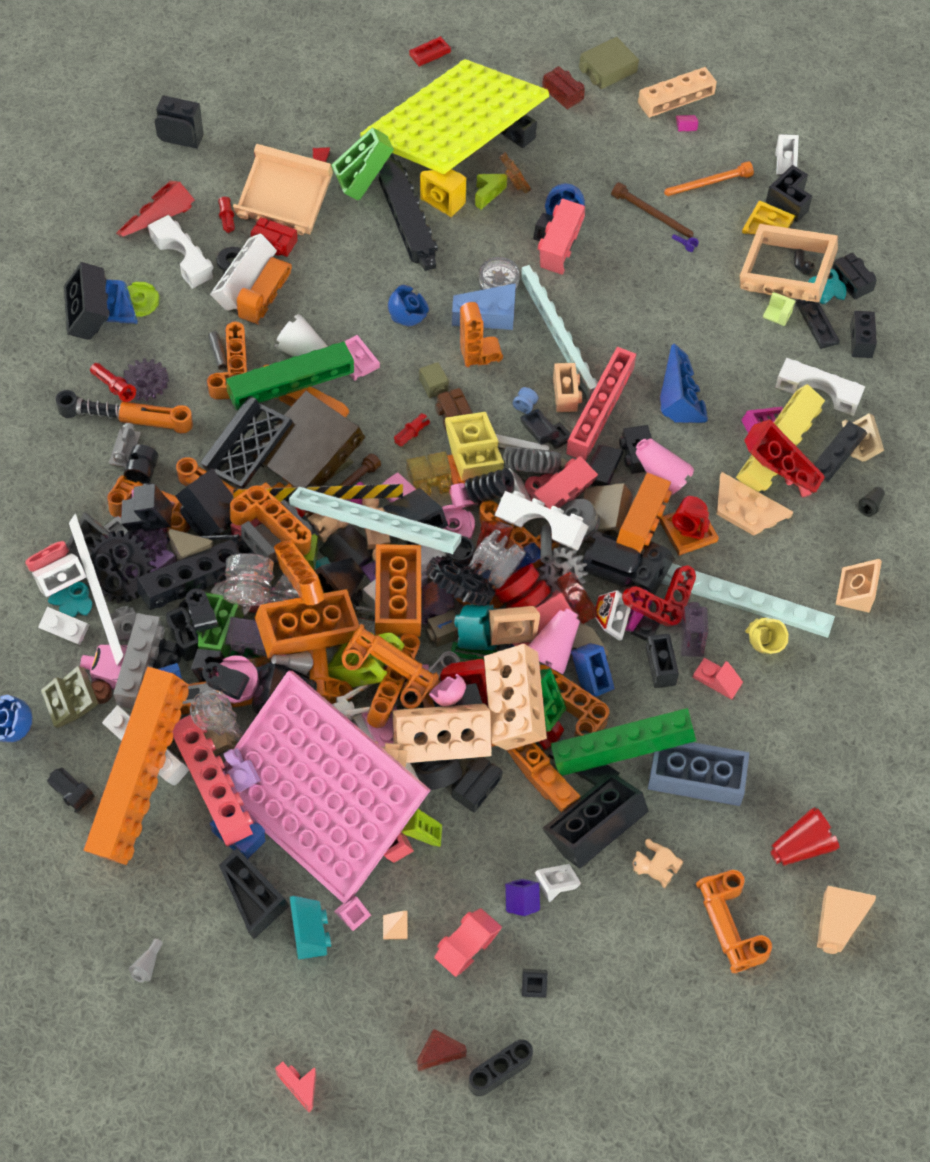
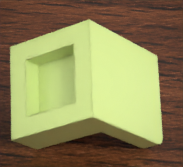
[763,292,795,326]

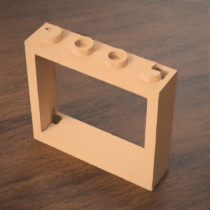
[740,224,838,302]

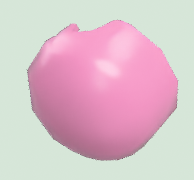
[429,674,466,707]

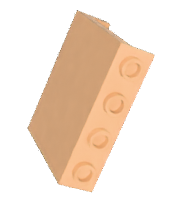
[233,144,333,235]

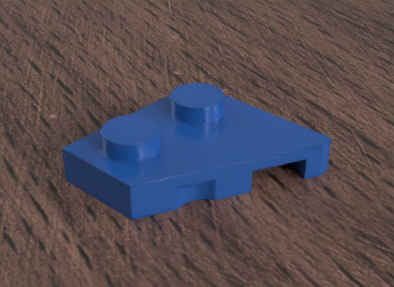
[105,279,138,324]

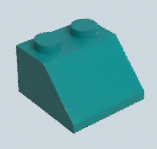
[290,896,331,960]

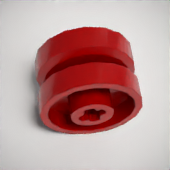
[494,564,551,609]

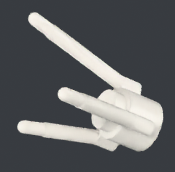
[332,683,375,720]

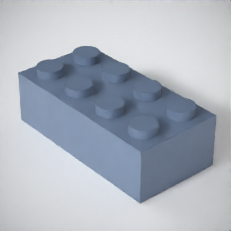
[648,742,750,806]

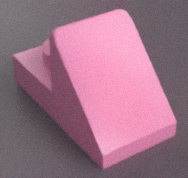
[450,483,483,508]

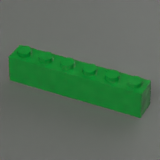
[226,341,354,410]
[551,708,696,776]

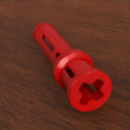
[90,363,136,402]

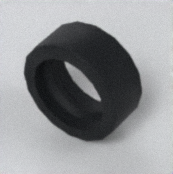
[415,759,462,790]

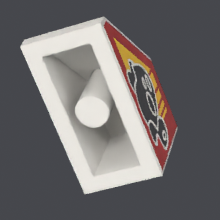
[593,591,631,641]

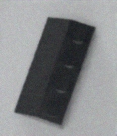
[543,772,649,869]

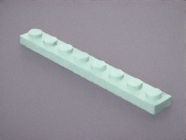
[521,265,598,400]
[289,487,461,554]
[662,563,835,638]

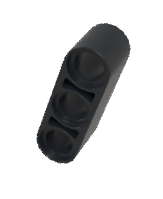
[468,1039,533,1096]

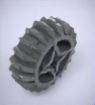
[503,447,561,474]

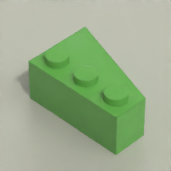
[331,127,394,200]
[198,593,244,658]

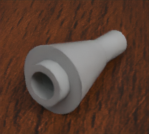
[272,651,313,674]
[129,938,163,982]

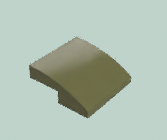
[41,666,98,728]

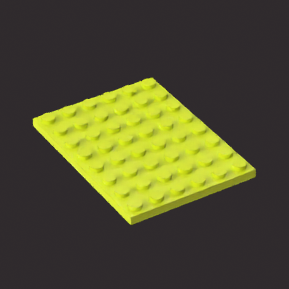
[360,59,549,174]

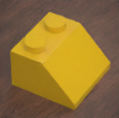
[420,169,466,217]

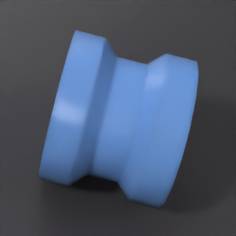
[512,387,539,414]

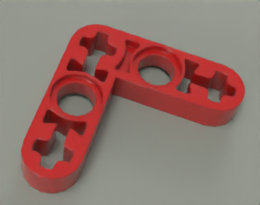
[622,565,696,627]

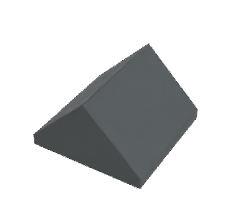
[66,512,113,566]

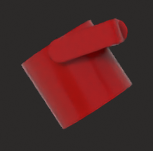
[672,496,710,539]

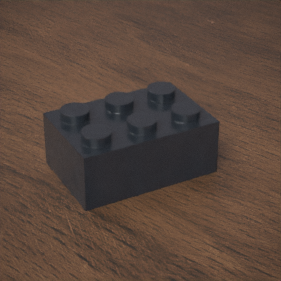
[64,262,109,340]

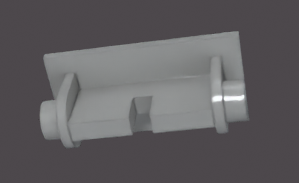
[109,423,141,467]

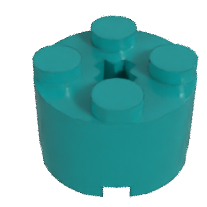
[454,604,497,650]

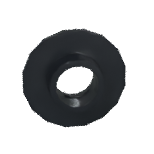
[216,246,241,271]

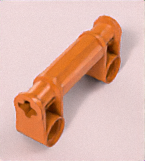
[107,475,191,536]
[342,624,439,709]
[308,646,353,704]
[696,870,772,973]

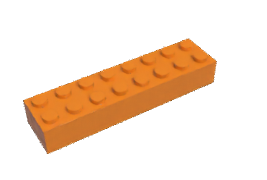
[83,667,189,865]

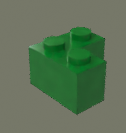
[540,668,567,731]

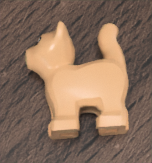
[307,498,349,543]
[632,839,683,888]

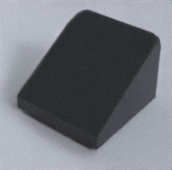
[522,969,548,998]

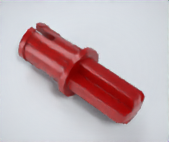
[218,196,235,233]
[394,413,430,447]

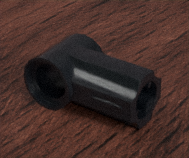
[47,767,95,813]

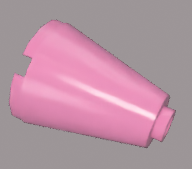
[636,439,694,495]
[528,608,580,674]

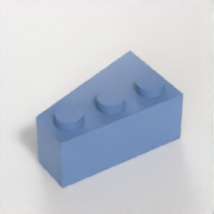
[452,283,516,330]

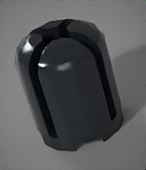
[583,530,643,587]

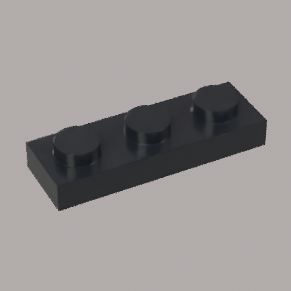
[814,421,867,482]

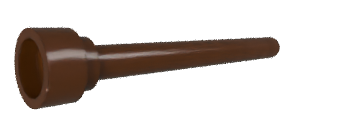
[611,182,694,238]
[304,453,381,518]

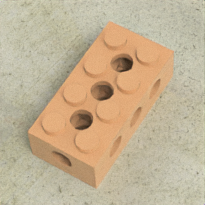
[484,644,547,750]
[392,703,491,763]

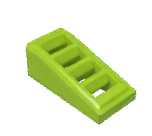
[401,809,442,847]

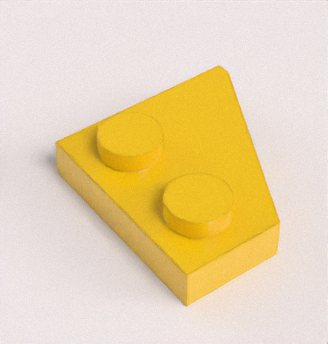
[742,201,795,234]

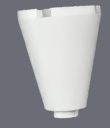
[274,314,328,357]

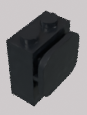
[155,95,204,149]
[175,468,242,536]
[252,662,310,714]

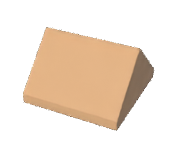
[836,559,882,612]
[489,606,540,645]

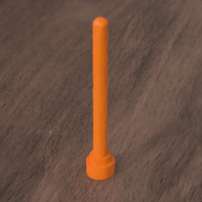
[664,161,754,196]

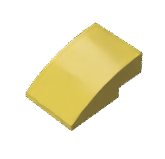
[445,412,504,481]

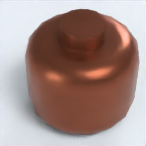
[91,680,112,704]

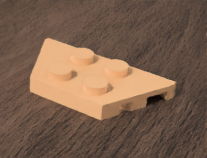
[716,472,793,536]

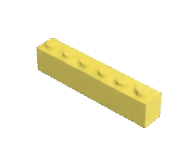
[736,384,825,492]

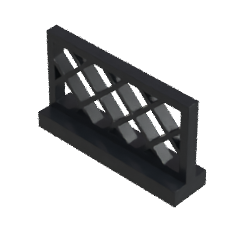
[200,396,293,489]

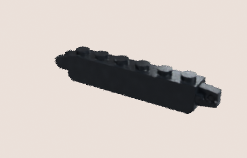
[378,153,438,271]

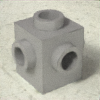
[110,606,140,641]

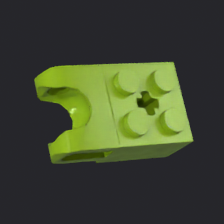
[328,632,405,688]

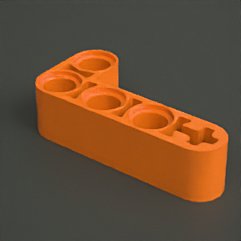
[237,257,292,325]
[460,302,503,367]
[207,322,247,400]
[230,485,312,556]
[479,501,560,568]
[539,665,609,737]

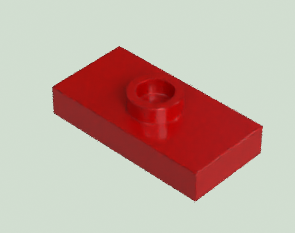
[409,36,451,67]

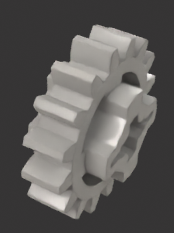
[540,547,588,595]

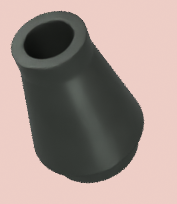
[858,487,885,516]

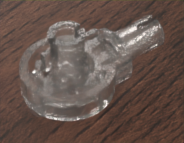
[190,690,246,742]

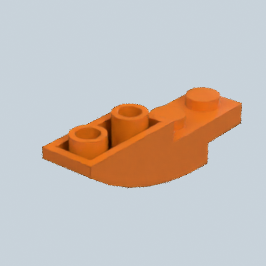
[507,743,580,813]

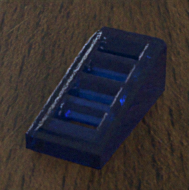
[496,542,541,577]

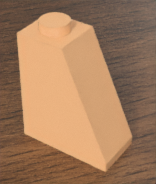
[817,886,876,954]

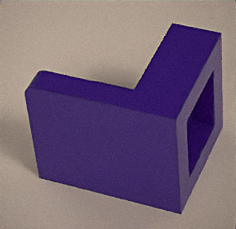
[505,879,540,916]

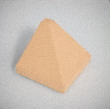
[383,911,408,939]

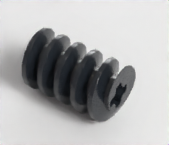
[465,468,515,504]

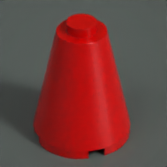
[770,807,840,866]

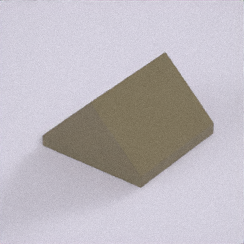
[169,529,213,561]

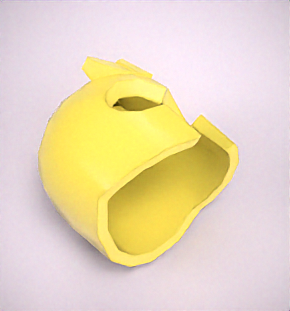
[745,618,789,654]

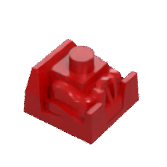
[440,659,489,708]

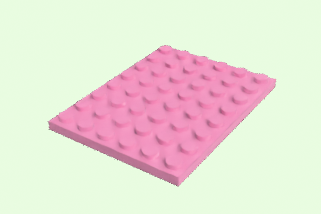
[213,671,431,904]

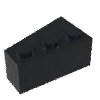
[219,849,290,939]

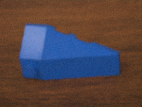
[660,343,708,423]

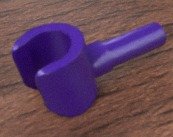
[672,234,699,252]

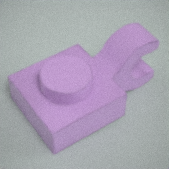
[224,748,261,792]

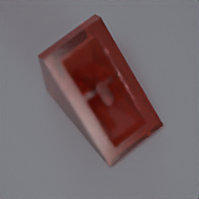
[417,1029,467,1071]

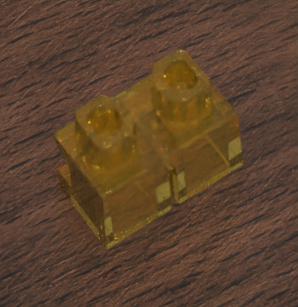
[406,451,451,496]

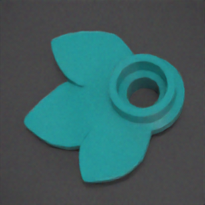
[808,268,846,304]
[48,581,92,618]

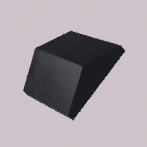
[319,525,374,568]

